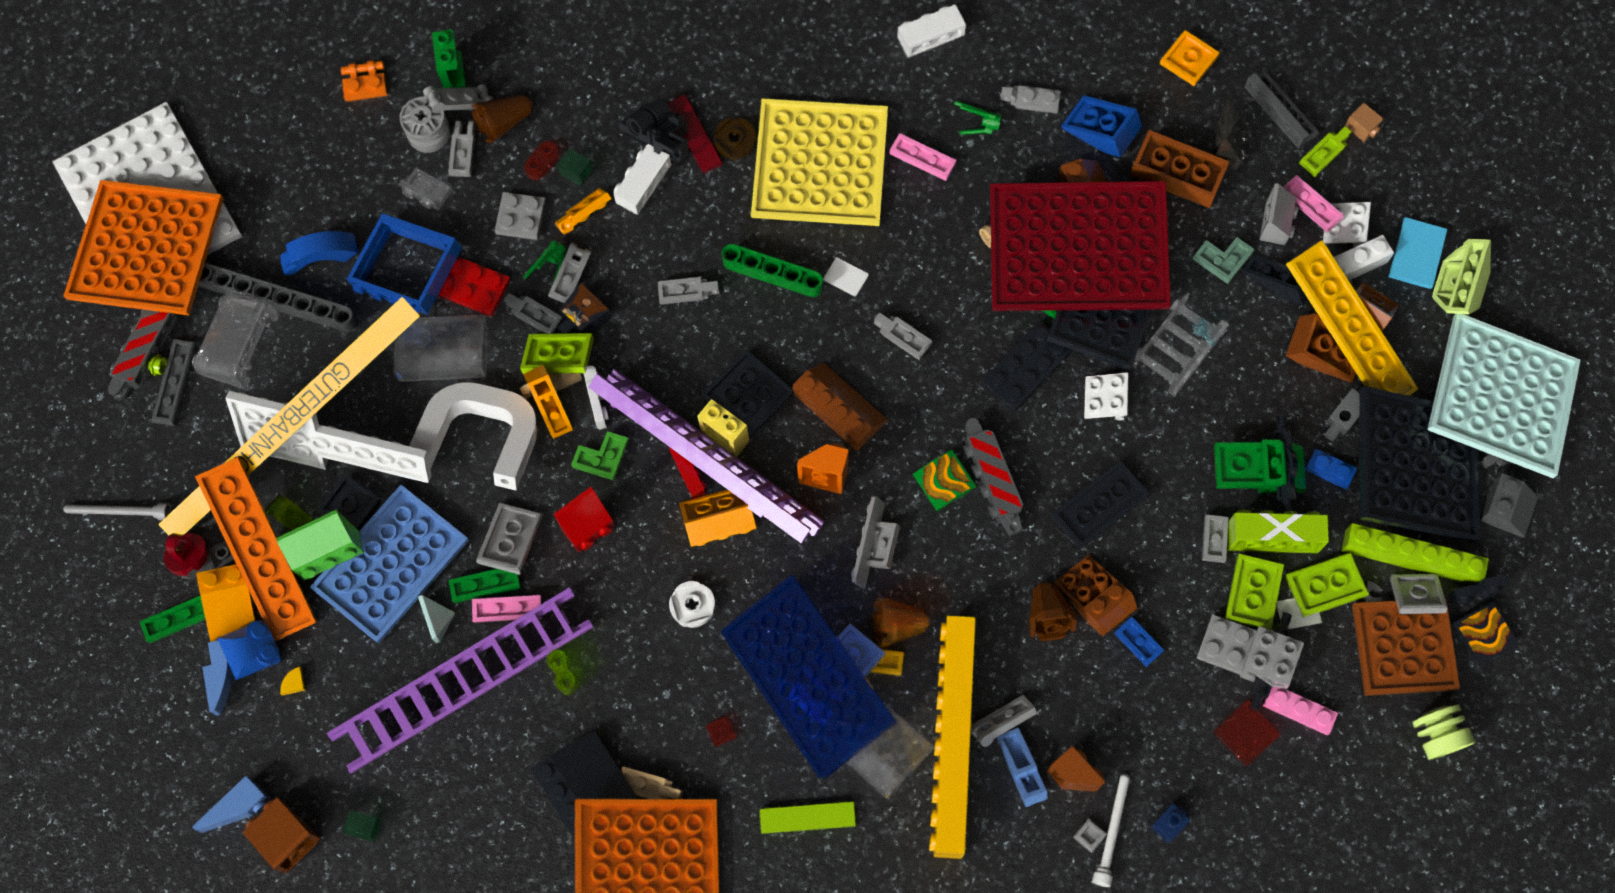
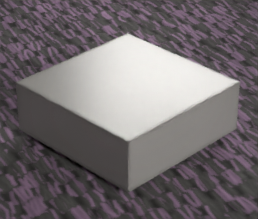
[1073,819,1107,853]

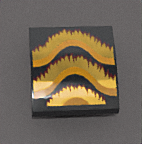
[1451,601,1518,665]

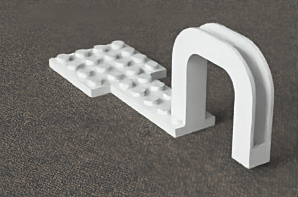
[226,382,537,490]

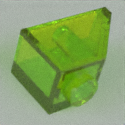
[265,494,315,531]

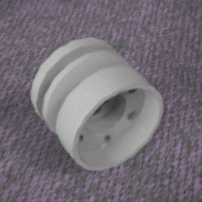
[400,96,451,153]

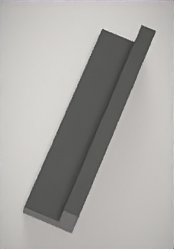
[1245,71,1319,149]

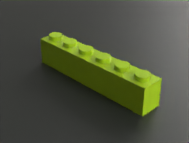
[1341,523,1489,585]

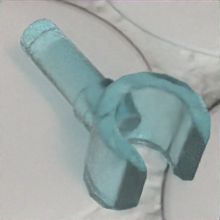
[1192,319,1215,346]

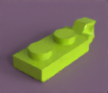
[1299,126,1352,177]

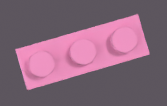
[890,133,956,181]
[1283,175,1344,233]
[472,595,542,623]
[1262,687,1338,735]

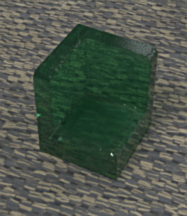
[557,149,593,186]
[342,811,382,843]

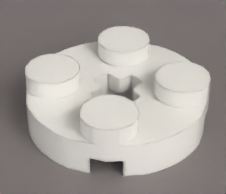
[669,581,715,628]

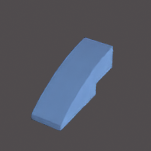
[202,640,233,715]
[997,728,1047,807]

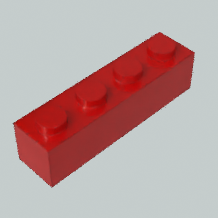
[669,447,706,499]

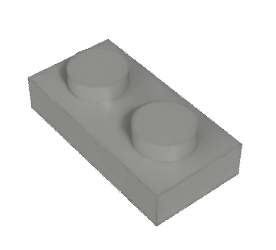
[1202,515,1229,563]

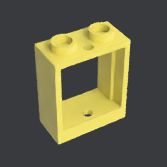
[697,399,749,457]

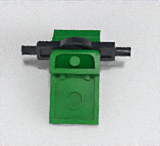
[1214,415,1306,512]

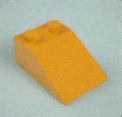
[196,564,255,642]

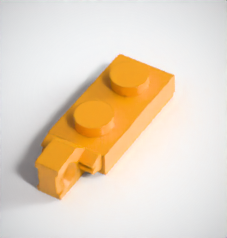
[555,188,611,234]

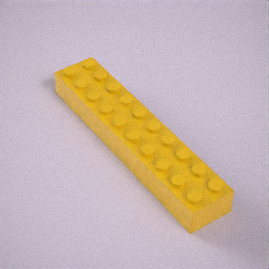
[929,616,975,859]

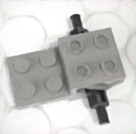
[1197,612,1304,711]

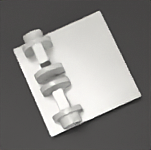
[1323,202,1371,247]
[1084,373,1129,420]

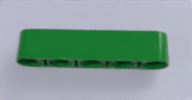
[722,244,823,297]

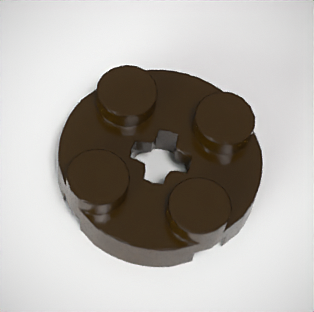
[714,118,756,161]

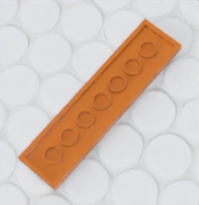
[195,457,317,641]

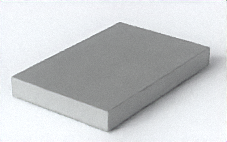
[476,502,542,575]

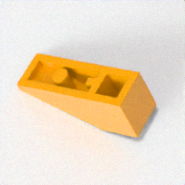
[523,365,573,439]

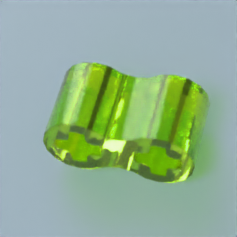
[546,650,579,695]

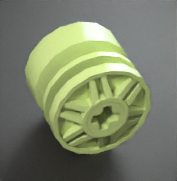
[1412,704,1476,760]

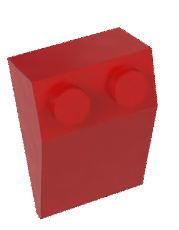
[554,487,615,553]

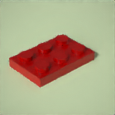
[438,257,511,317]

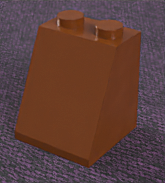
[242,798,321,874]

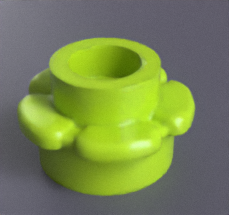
[148,355,167,376]

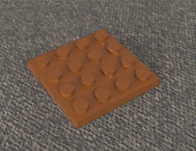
[1352,598,1460,696]

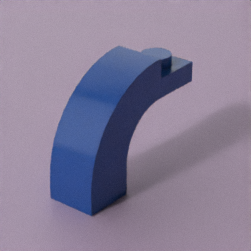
[280,231,358,276]

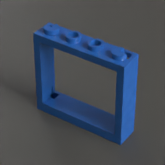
[347,213,462,315]

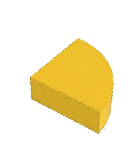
[280,667,305,696]

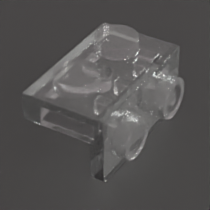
[399,168,452,211]

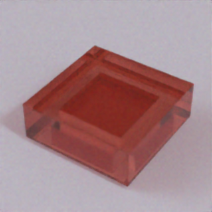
[705,716,736,748]

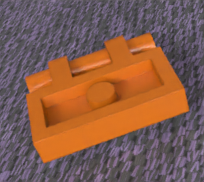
[341,60,387,102]

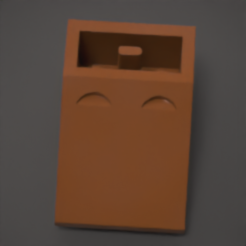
[1054,555,1137,636]

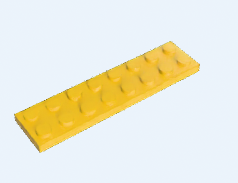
[1286,240,1418,396]

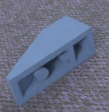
[193,776,271,833]

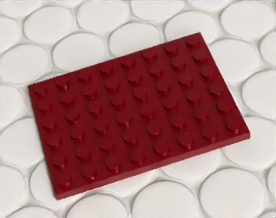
[990,181,1171,311]

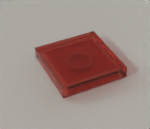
[1213,700,1281,767]

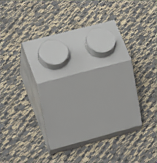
[1259,184,1298,245]

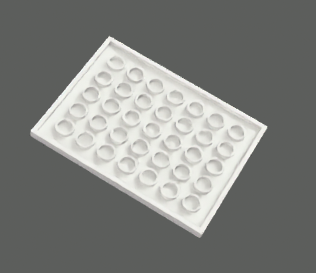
[52,102,242,255]

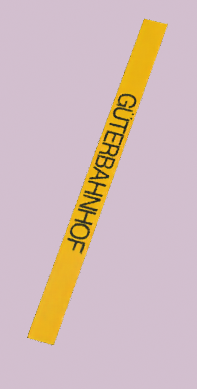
[159,297,420,535]

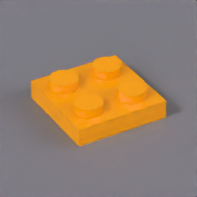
[1160,30,1219,86]

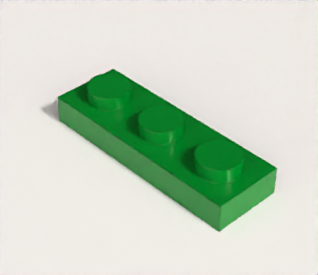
[449,569,521,603]
[139,596,206,644]

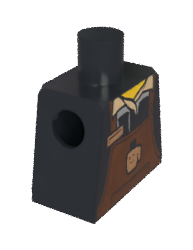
[557,283,612,334]

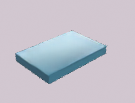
[1388,217,1447,289]

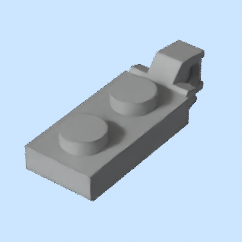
[1000,85,1060,113]
[658,277,719,305]
[874,312,932,360]

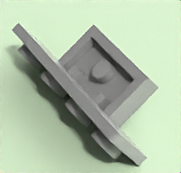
[852,496,900,588]

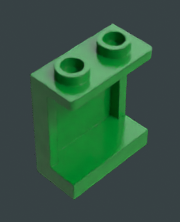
[432,29,466,88]

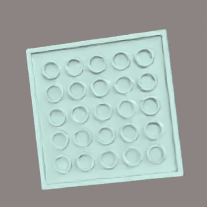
[1427,314,1580,478]

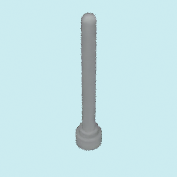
[63,502,171,520]

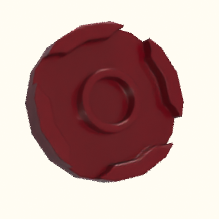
[164,533,209,576]

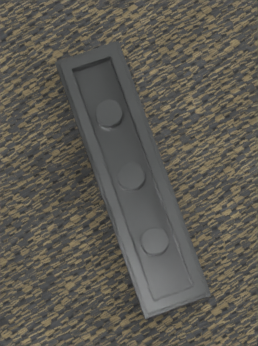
[151,339,197,426]

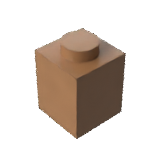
[1345,103,1383,142]

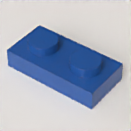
[1305,449,1357,490]
[1114,617,1164,667]

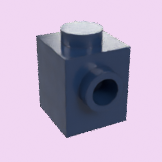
[1151,803,1190,843]

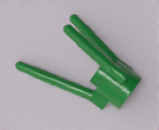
[954,101,1001,135]
[523,241,566,283]

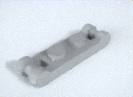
[423,85,493,111]

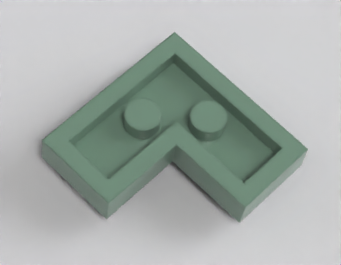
[1193,237,1255,284]

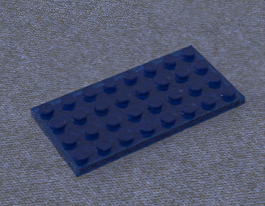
[720,574,898,781]

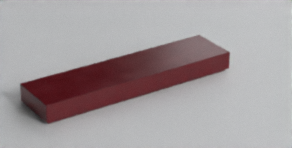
[667,94,722,174]

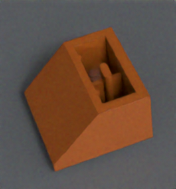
[1047,746,1105,792]

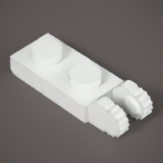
[584,365,609,430]

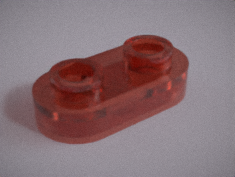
[524,141,559,180]

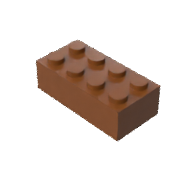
[1130,130,1230,208]

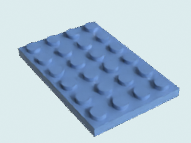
[310,485,469,644]

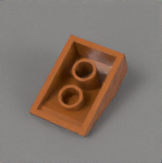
[1286,313,1356,382]

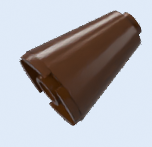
[471,94,533,143]

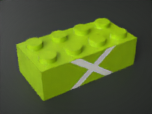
[1227,510,1329,553]

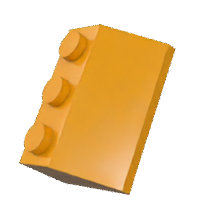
[679,489,756,547]

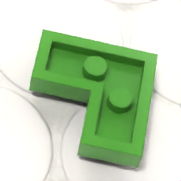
[571,431,629,481]

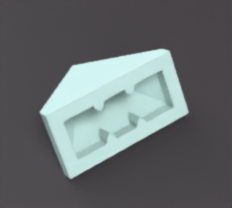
[418,595,455,643]

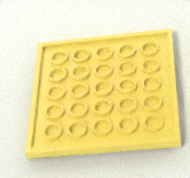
[751,99,888,226]

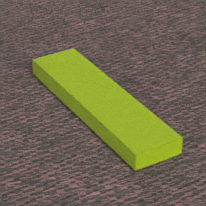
[760,802,855,834]

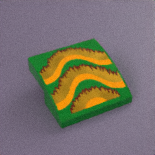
[913,450,977,511]

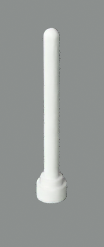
[1092,774,1129,887]

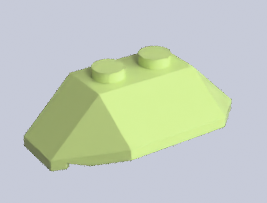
[1432,239,1491,314]

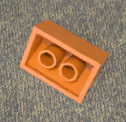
[797,443,849,494]

